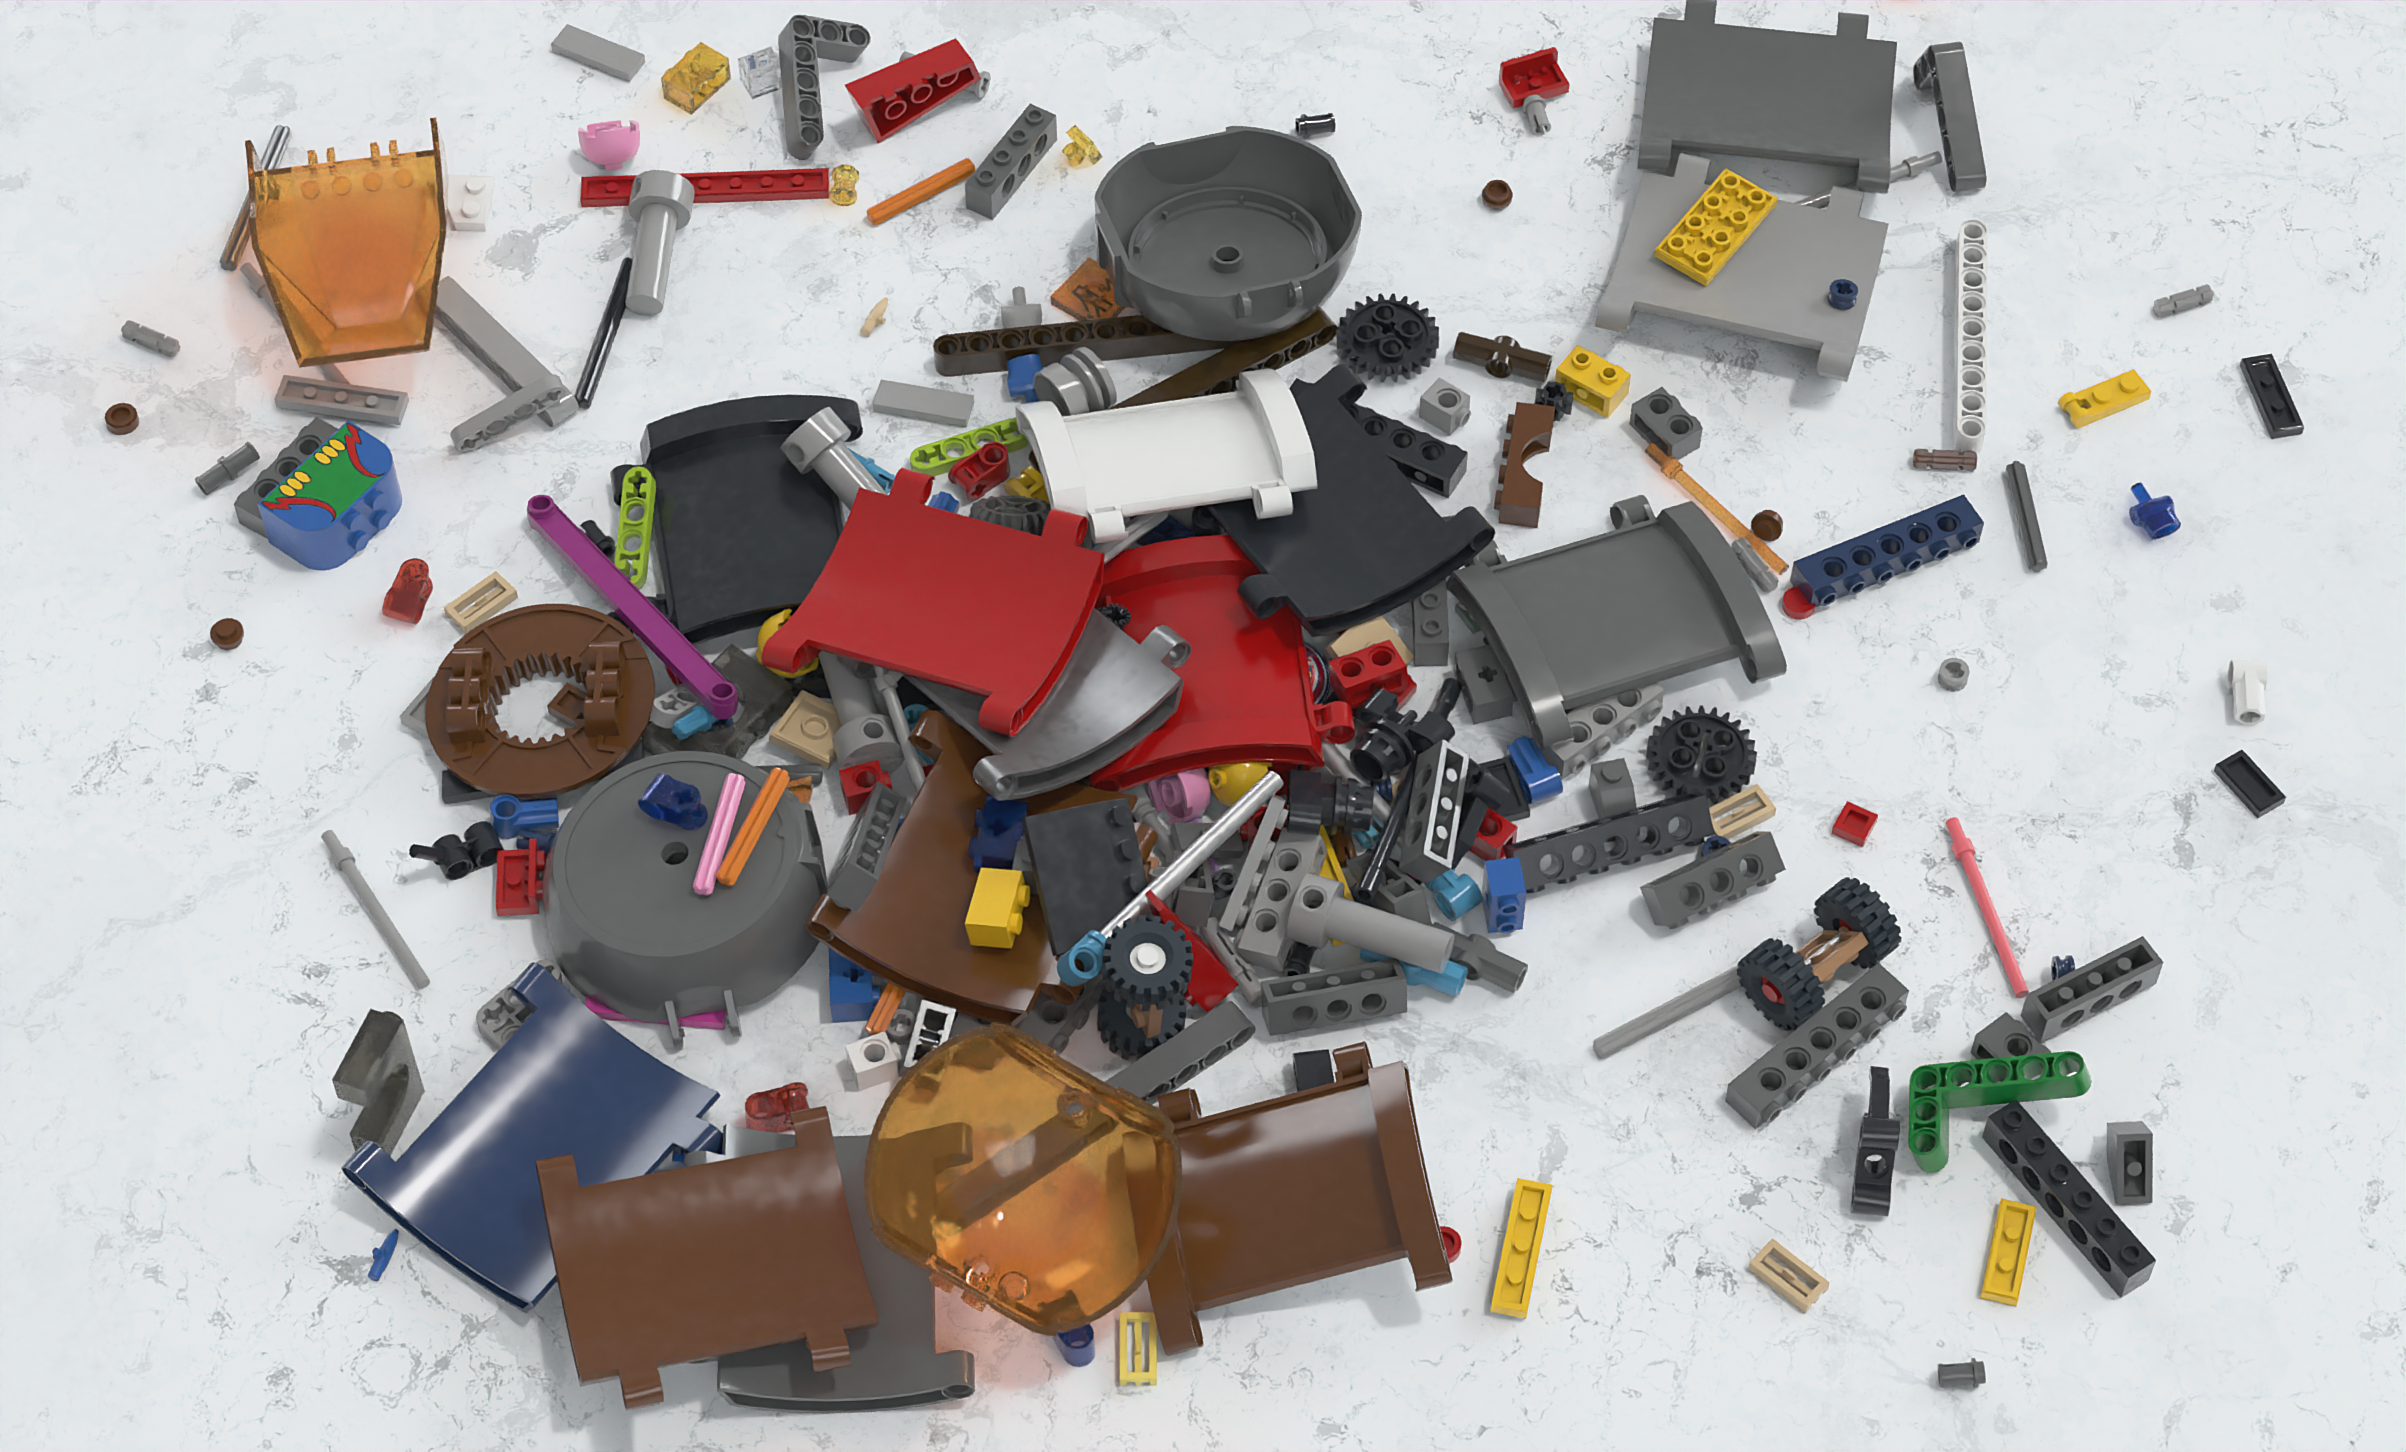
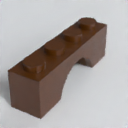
[1494,402,1555,528]

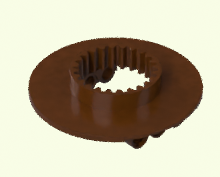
[425,604,655,799]

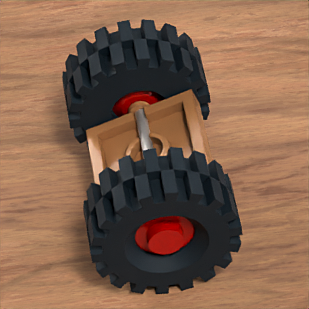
[1737,877,1902,1031]

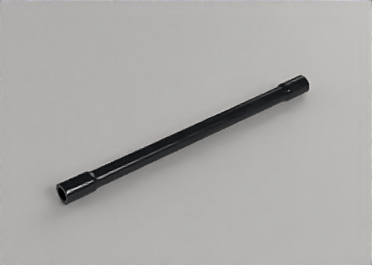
[1354,678,1462,903]

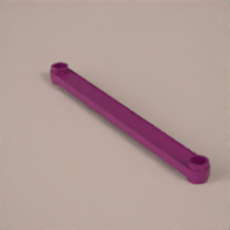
[527,495,738,719]

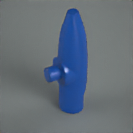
[368,1229,399,1281]

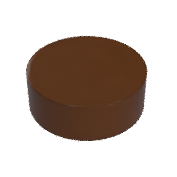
[105,403,139,435]

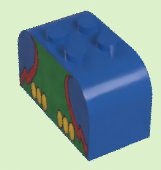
[258,420,402,570]

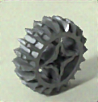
[969,495,1051,536]

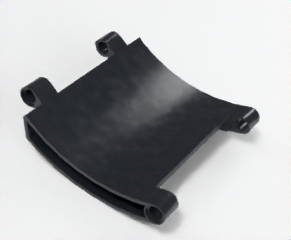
[1169,363,1495,638]
[610,394,863,646]

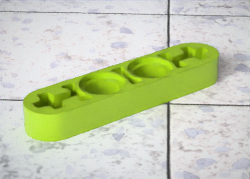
[910,417,1029,477]
[615,466,656,590]

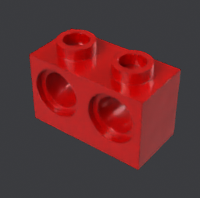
[1328,639,1408,709]

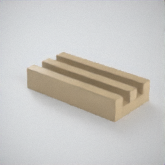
[444,571,518,634]
[1709,784,1776,839]
[1748,1238,1830,1313]

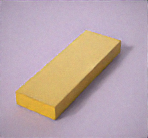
[1980,1198,2037,1307]

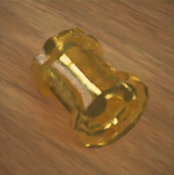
[829,164,860,206]

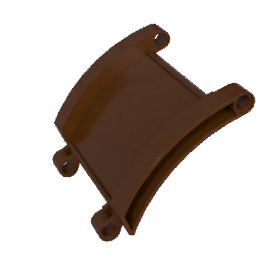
[805,710,1158,1027]
[1124,1041,1453,1356]
[535,1106,879,1411]

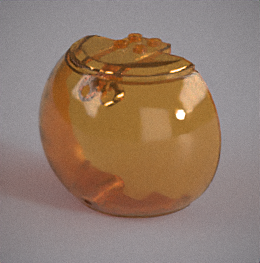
[864,1022,1183,1337]

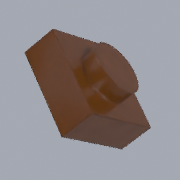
[547,682,588,728]

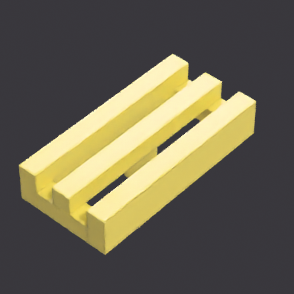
[1120,1312,1157,1386]

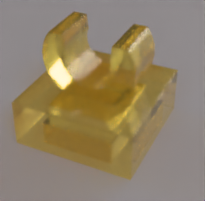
[1062,125,1103,167]

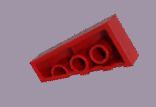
[845,38,981,143]

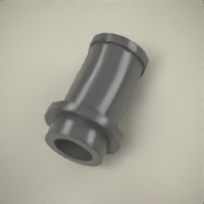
[1938,1358,1986,1388]

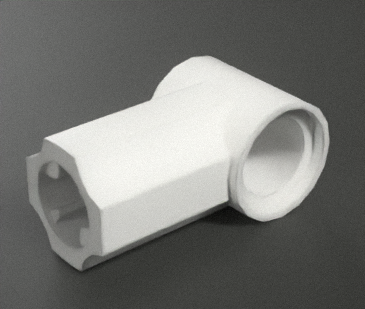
[2228,660,2268,725]

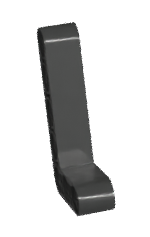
[778,14,871,160]
[1913,41,1987,192]

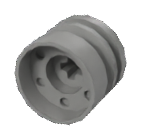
[1033,347,1117,417]

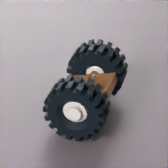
[1097,915,1193,1061]

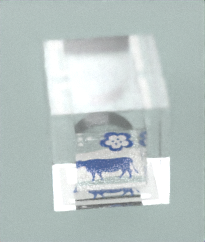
[737,46,782,99]

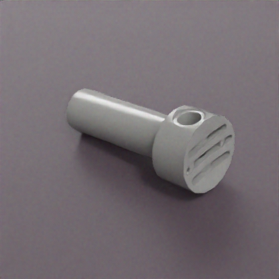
[625,170,695,316]
[780,407,888,511]
[818,651,905,774]
[1287,872,1455,974]

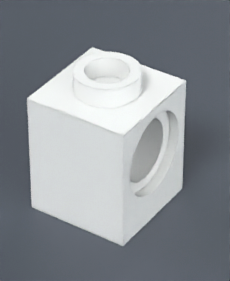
[845,1031,902,1091]

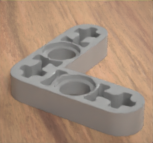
[476,959,563,1050]

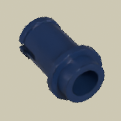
[516,829,556,859]

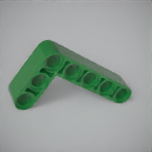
[1908,1051,2092,1173]

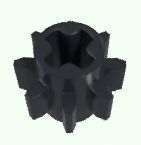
[1534,381,1574,422]

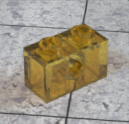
[661,42,731,115]

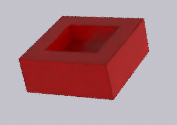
[1831,801,1878,847]

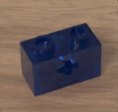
[968,796,1028,873]

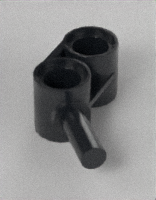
[409,821,505,880]

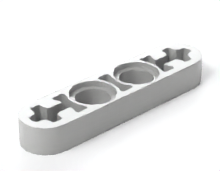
[450,375,566,453]

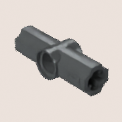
[1430,922,1528,993]

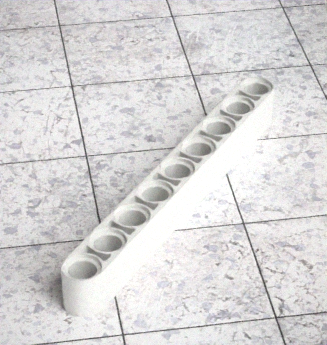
[1953,219,1988,455]

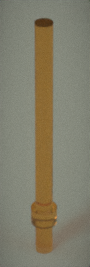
[1645,443,1789,575]

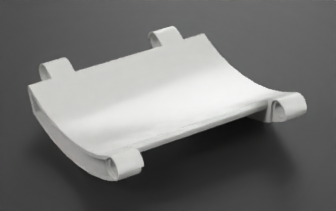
[1015,368,1317,544]

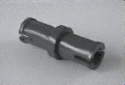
[195,442,260,495]

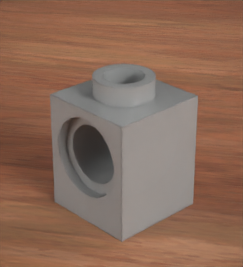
[1419,377,1471,435]

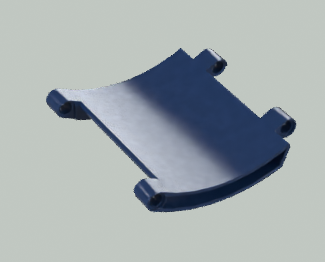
[341,962,723,1313]

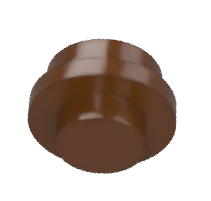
[1482,180,1513,209]
[1751,510,1783,541]
[210,618,244,650]

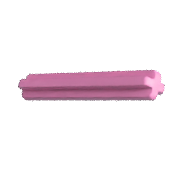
[693,773,745,896]

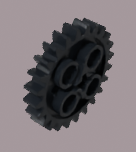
[1336,293,1439,383]
[1646,705,1757,805]

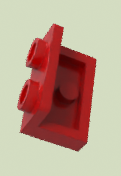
[1499,47,1570,109]
[496,839,546,916]

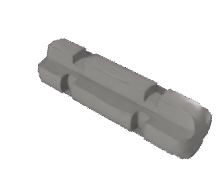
[2153,284,2214,318]
[121,320,181,357]
[1731,537,1779,593]

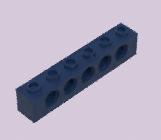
[1790,494,1984,608]

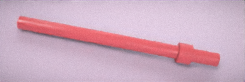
[1945,817,2029,998]

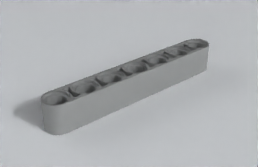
[421,276,579,427]

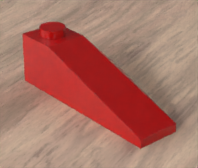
[1145,889,1239,1013]

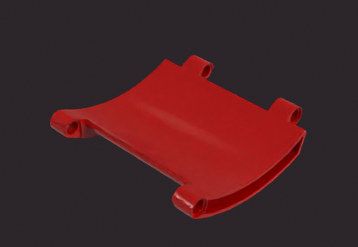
[761,468,1105,737]
[1089,535,1355,793]

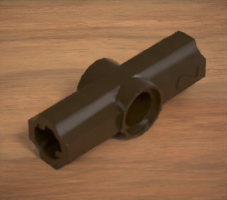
[1453,332,1552,382]

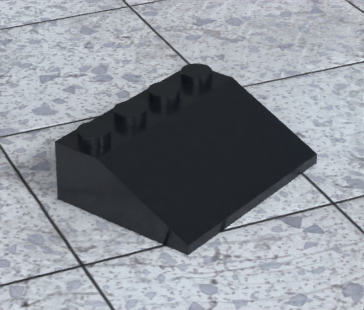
[1021,798,1153,956]

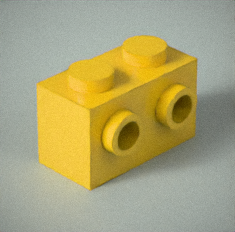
[1555,345,1631,418]
[965,868,1030,948]

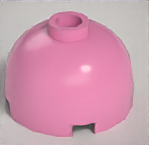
[578,120,640,171]
[1148,768,1212,825]

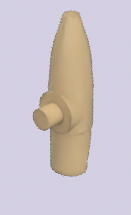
[860,297,889,336]

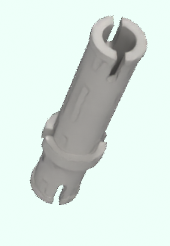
[1198,917,1262,1009]

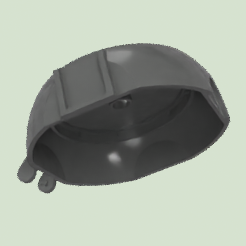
[1094,126,1362,341]
[542,751,828,1048]

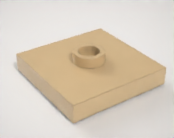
[1325,616,1414,665]
[768,690,841,770]

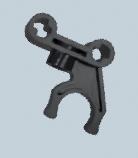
[1451,757,1510,870]
[1851,1066,1900,1217]

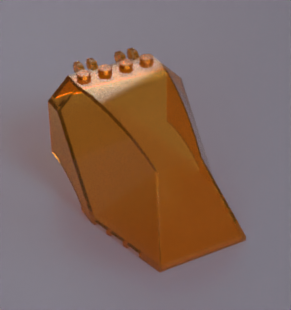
[245,117,449,368]

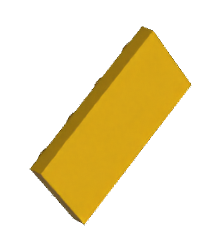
[1654,168,1778,287]

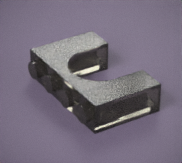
[642,644,794,760]
[332,1008,425,1156]

